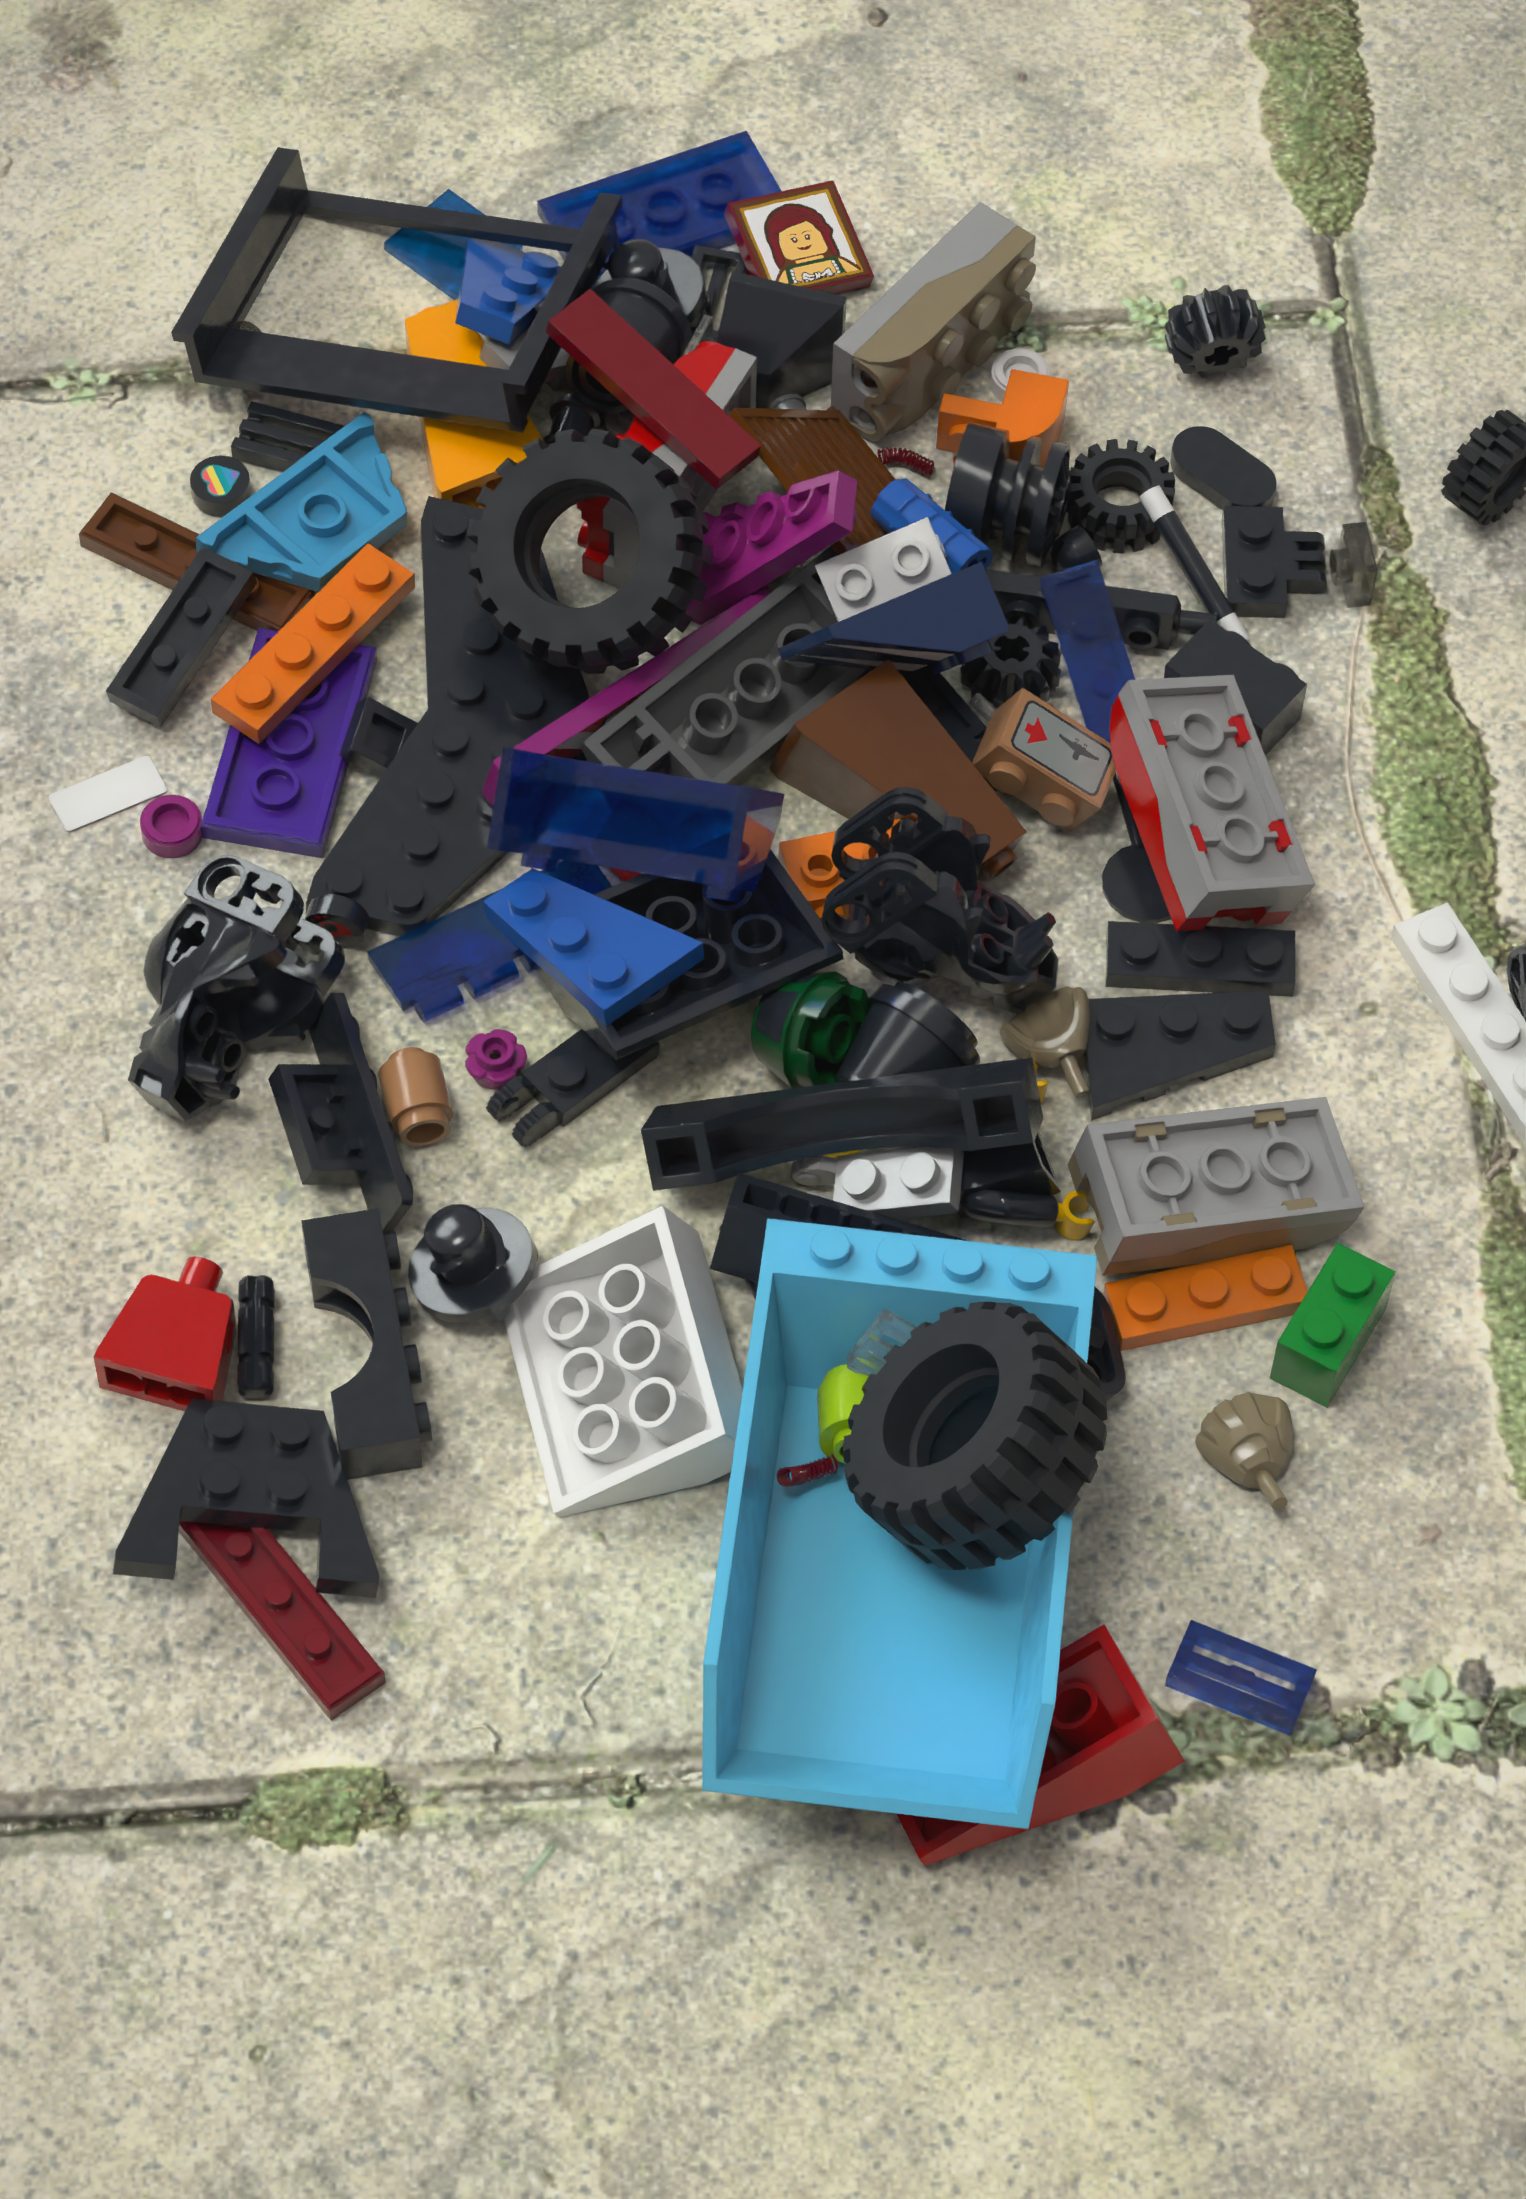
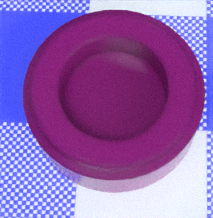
[140,795,202,858]

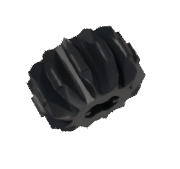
[1164,285,1266,378]
[959,614,1061,711]

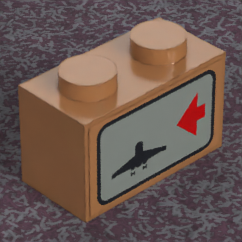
[972,688,1116,832]

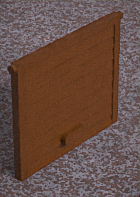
[729,406,895,555]

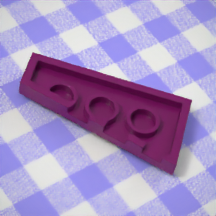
[686,470,857,625]

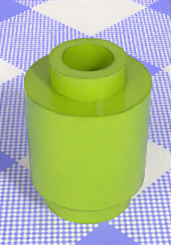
[817,1364,872,1464]

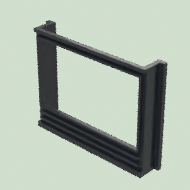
[171,147,623,433]

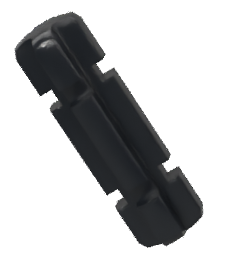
[237,1275,275,1399]

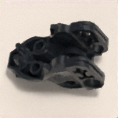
[821,787,1059,1015]
[128,855,345,1122]

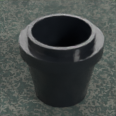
[565,278,692,413]
[834,982,981,1083]

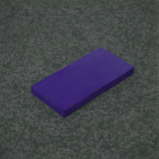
[201,628,377,858]

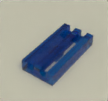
[1165,1620,1317,1736]

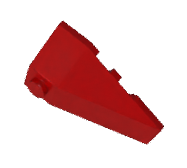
[897,1624,1185,1866]

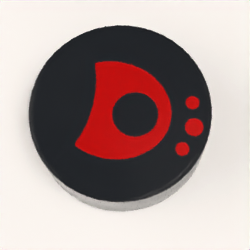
[305,894,370,948]

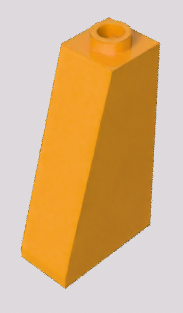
[405,299,544,509]

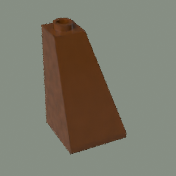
[769,659,1027,880]

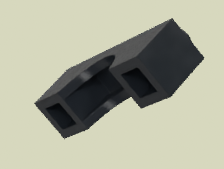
[301,1208,432,1480]

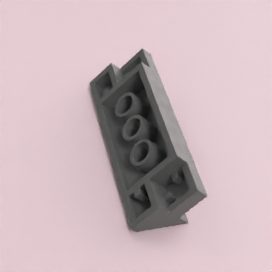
[581,546,872,837]

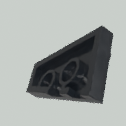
[1084,990,1276,1120]

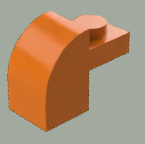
[936,369,1069,466]

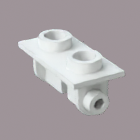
[815,517,952,622]

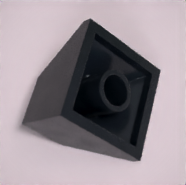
[716,271,847,409]

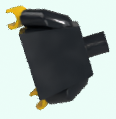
[957,1058,1095,1240]

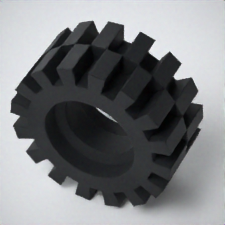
[1441,409,1526,525]
[1066,439,1175,554]

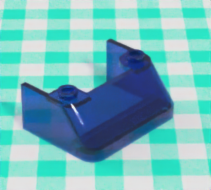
[487,747,785,903]

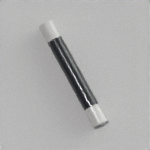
[1139,485,1250,641]

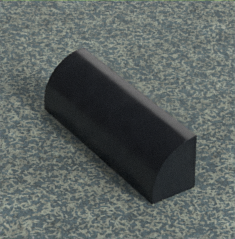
[710,1173,968,1283]

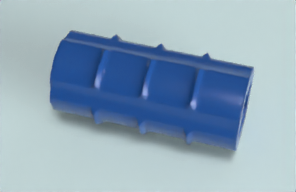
[870,478,993,576]

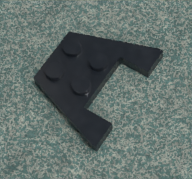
[113,1398,379,1598]

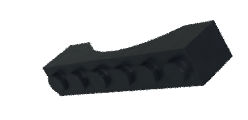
[641,1057,1043,1191]

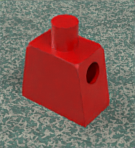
[93,1256,237,1412]

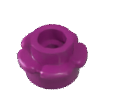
[465,1029,527,1090]

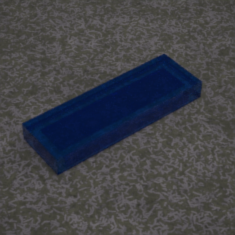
[1039,560,1135,743]

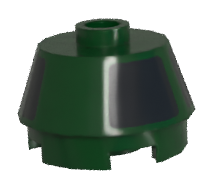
[751,971,870,1088]

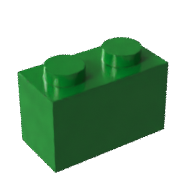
[1269,1242,1396,1408]

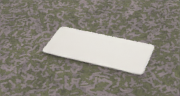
[49,756,167,831]

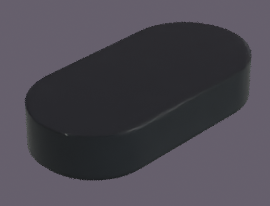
[1170,426,1277,509]

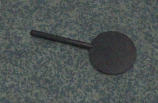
[1102,772,1171,923]

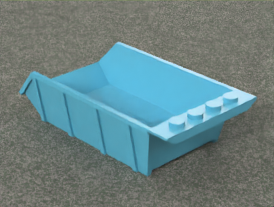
[702,1218,1097,1829]

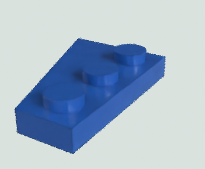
[455,238,561,345]
[483,868,704,1026]

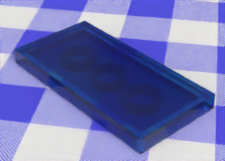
[537,130,781,290]

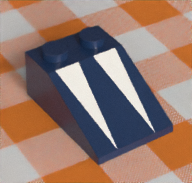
[778,562,1010,676]

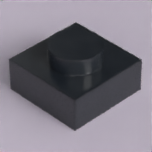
[339,696,418,777]

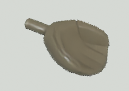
[1000,986,1090,1098]
[1195,1392,1293,1510]

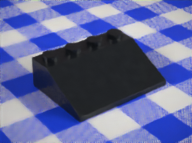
[535,825,844,1060]

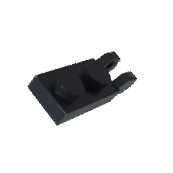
[486,1029,660,1147]

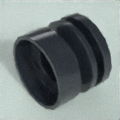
[945,422,1072,567]

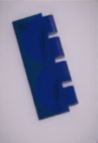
[367,849,612,1023]

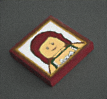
[724,180,874,295]

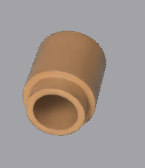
[378,1047,453,1147]

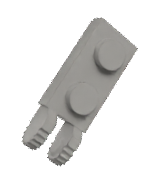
[790,1147,964,1219]

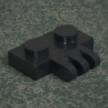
[1221,506,1327,618]

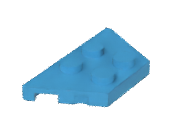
[196,411,407,592]

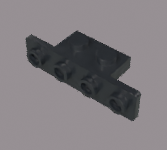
[268,993,413,1232]

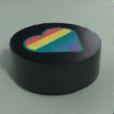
[190,455,251,516]

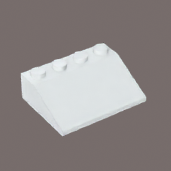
[504,1206,743,1517]

